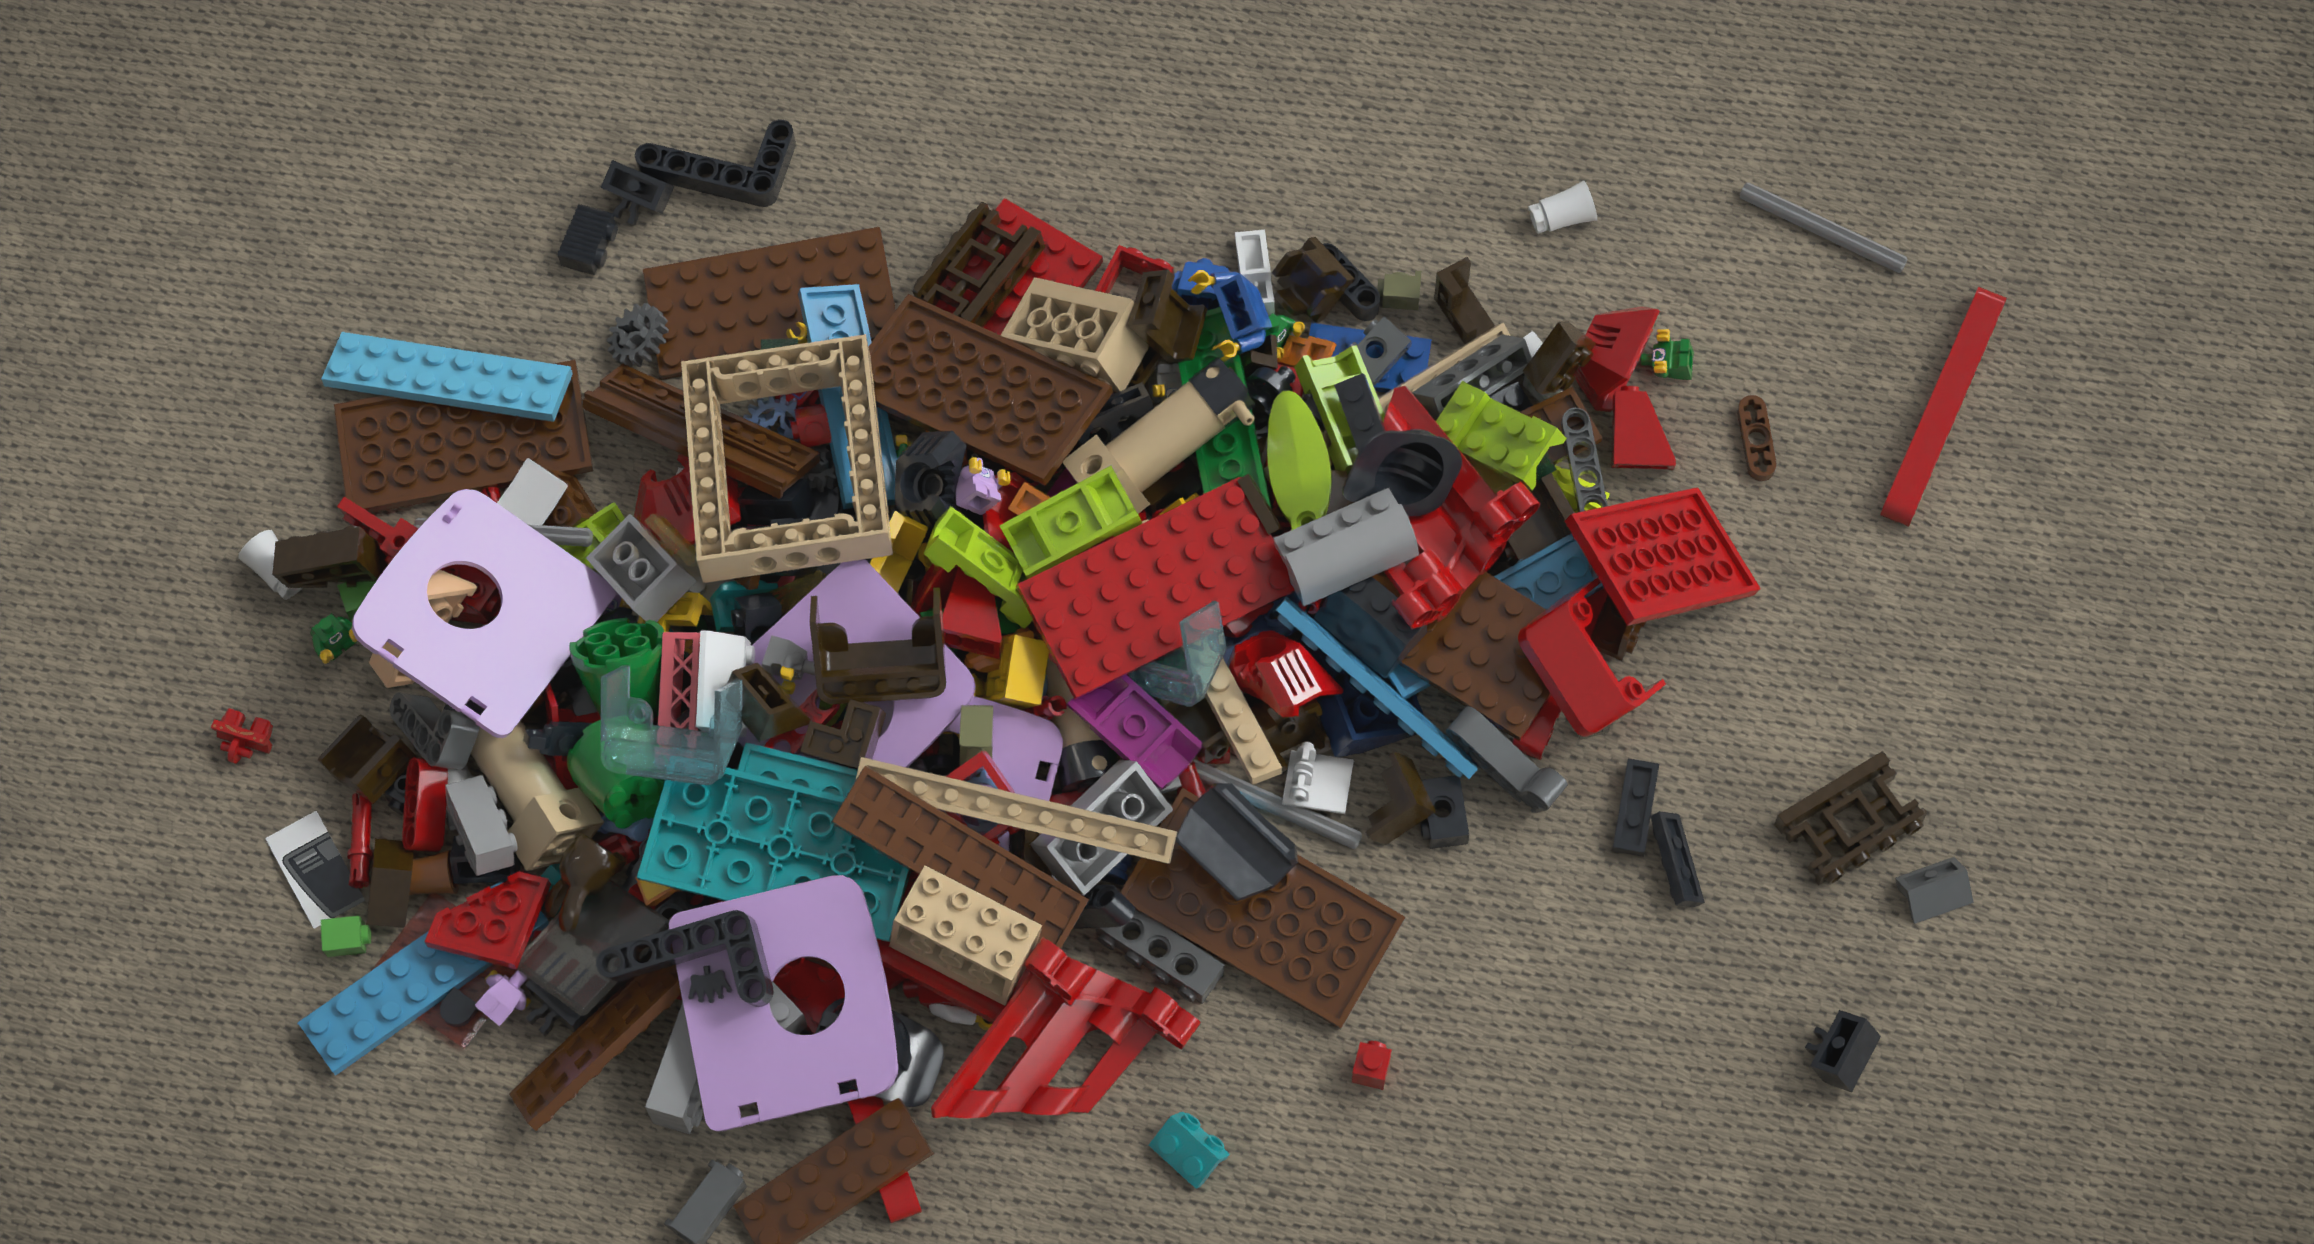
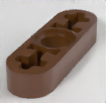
[1737,395,1777,481]

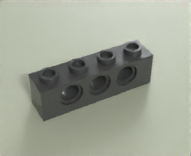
[1302,317,1412,431]
[1412,334,1532,421]
[1096,909,1224,1004]

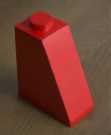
[1611,386,1676,470]
[942,567,1002,659]

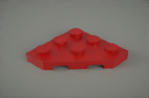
[425,871,551,970]

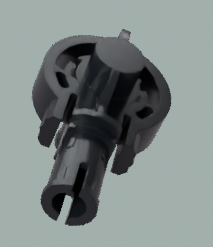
[1246,366,1324,429]

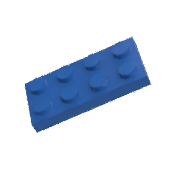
[1309,323,1432,393]

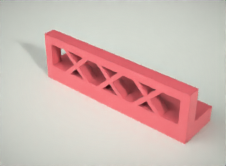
[656,632,700,763]

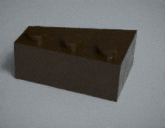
[272,526,388,588]

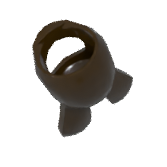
[544,834,627,933]

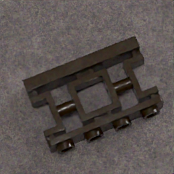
[913,202,1045,328]
[1774,751,1927,886]

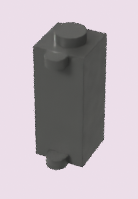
[664,1160,747,1244]

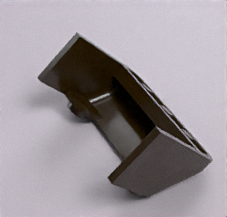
[809,588,946,704]

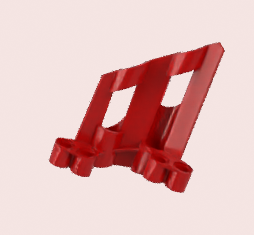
[1383,386,1540,629]
[931,937,1201,1118]

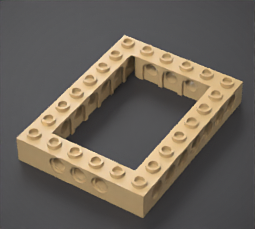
[681,334,893,583]

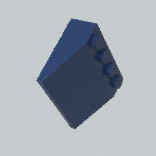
[1296,636,1424,757]

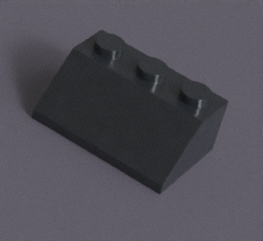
[1313,576,1427,679]

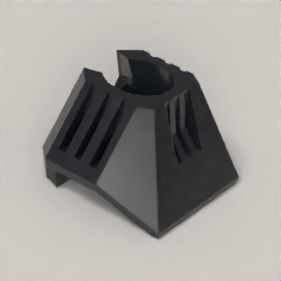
[895,431,966,544]
[1175,783,1298,901]

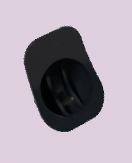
[1342,429,1462,516]
[815,998,944,1108]

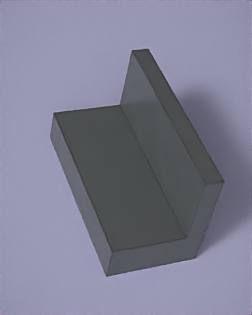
[1895,857,1974,924]

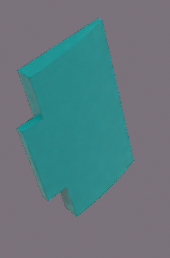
[637,742,911,942]

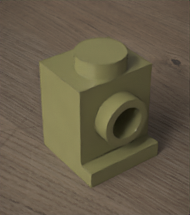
[1377,271,1422,310]

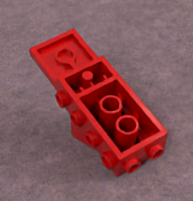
[337,497,501,624]

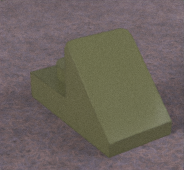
[959,705,993,770]

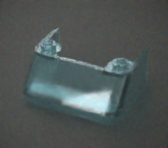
[1126,601,1226,706]
[601,665,742,785]

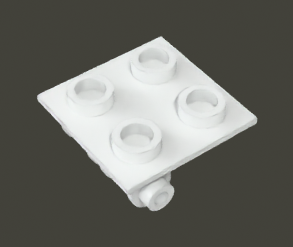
[1282,742,1354,814]

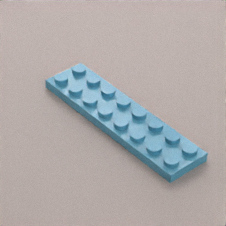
[321,332,573,422]

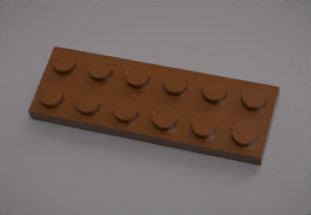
[733,1097,934,1244]

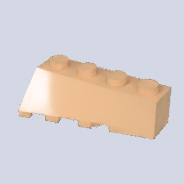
[369,570,477,688]

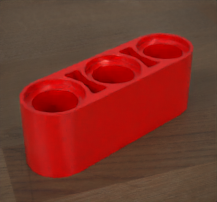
[402,758,448,852]

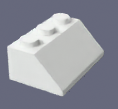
[696,631,755,737]

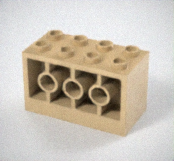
[1001,277,1149,393]
[889,866,1042,1006]

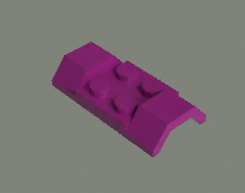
[1067,675,1203,790]

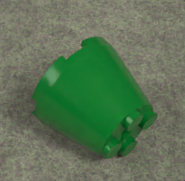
[569,618,664,720]
[567,715,665,829]

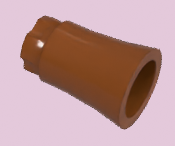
[409,850,459,895]

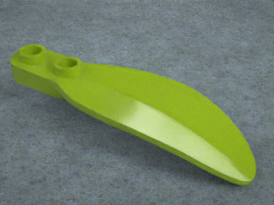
[1267,391,1332,530]

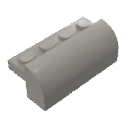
[1273,488,1419,606]

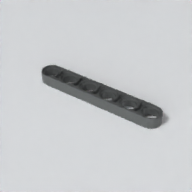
[1561,408,1608,582]

